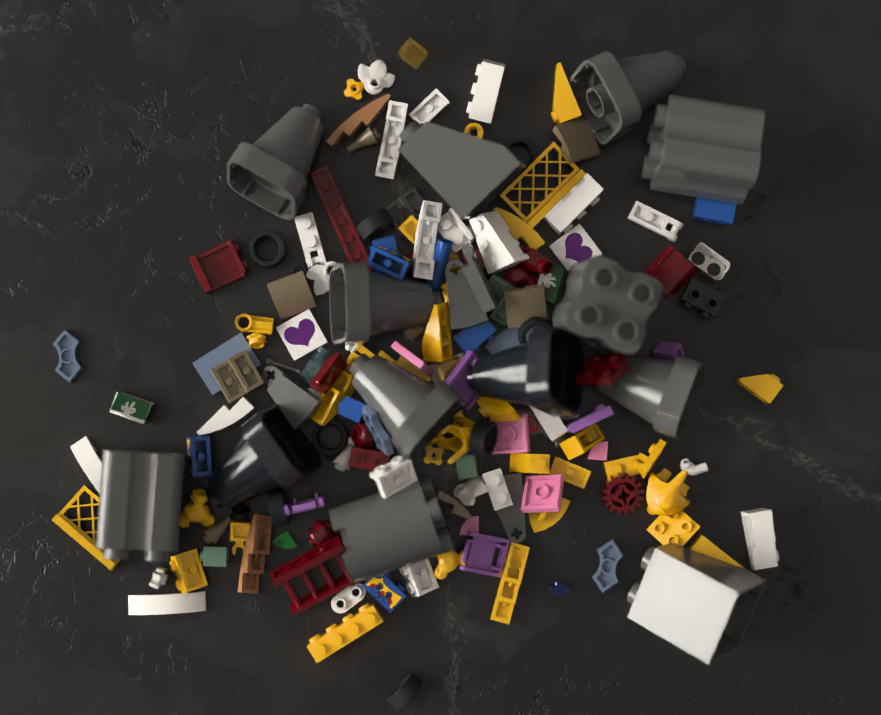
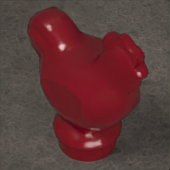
[519,245,553,275]
[504,263,538,287]

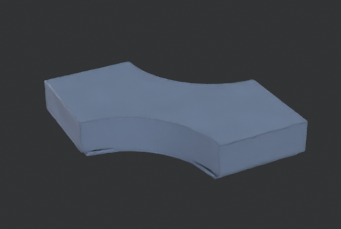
[53,329,83,383]
[362,404,393,456]
[591,539,624,593]

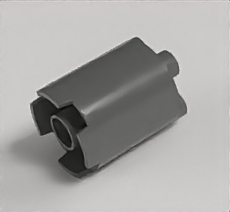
[329,475,454,583]

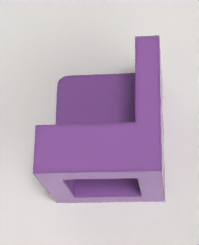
[652,341,685,361]

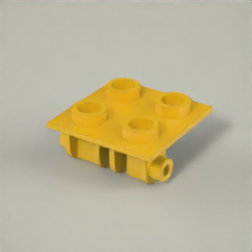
[646,510,700,547]

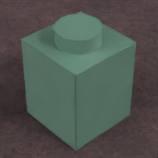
[456,451,478,480]
[200,545,230,567]

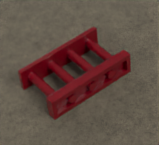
[270,535,358,616]

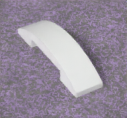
[375,100,408,180]
[413,200,443,280]
[70,436,102,494]
[128,591,206,615]

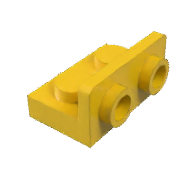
[169,548,208,593]

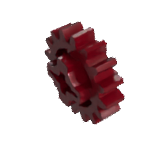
[601,472,644,515]

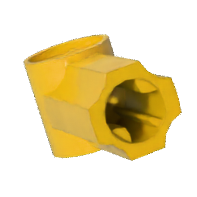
[235,314,274,335]

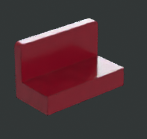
[309,352,348,395]

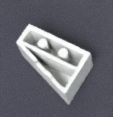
[466,59,506,124]
[544,173,603,235]
[469,211,530,274]
[741,508,779,570]

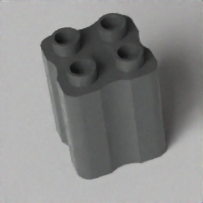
[642,94,765,205]
[549,255,662,355]
[96,449,185,562]

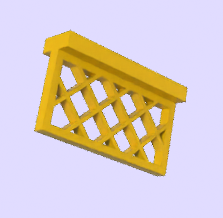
[499,142,586,228]
[52,485,121,571]

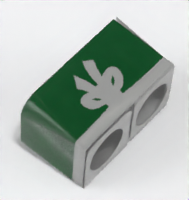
[537,264,565,305]
[109,391,155,424]

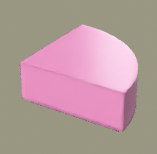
[587,441,608,461]
[460,515,479,535]

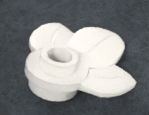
[358,60,395,95]
[306,261,338,295]
[453,476,489,506]

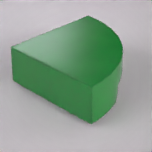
[272,530,299,549]

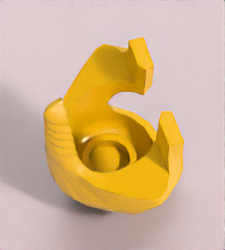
[428,409,475,464]
[646,468,690,516]

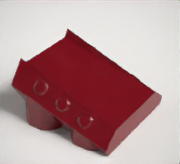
[643,245,698,299]

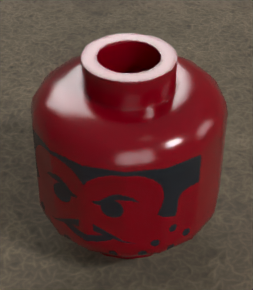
[351,423,377,450]
[307,519,335,547]

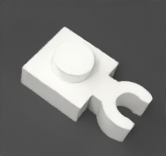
[149,566,168,589]

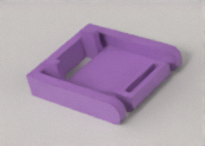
[445,350,480,411]
[566,404,614,433]
[284,493,328,516]
[459,531,510,578]

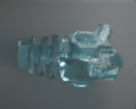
[300,347,330,383]

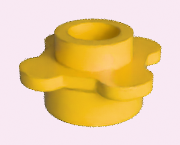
[344,79,365,100]
[247,333,267,349]
[424,445,444,466]

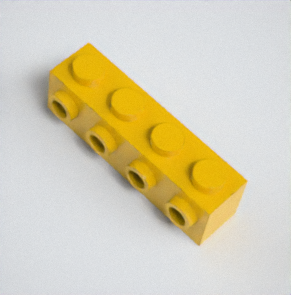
[307,603,384,663]

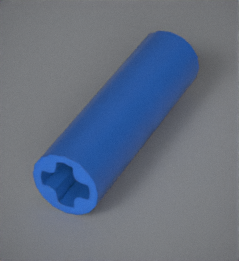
[426,238,453,291]

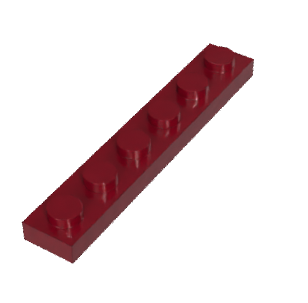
[310,166,374,271]

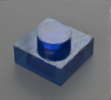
[549,581,570,594]

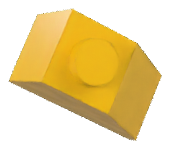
[735,373,784,404]
[476,397,521,422]
[560,423,605,460]
[509,453,550,474]

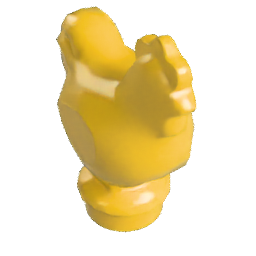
[180,489,215,528]
[434,549,466,579]

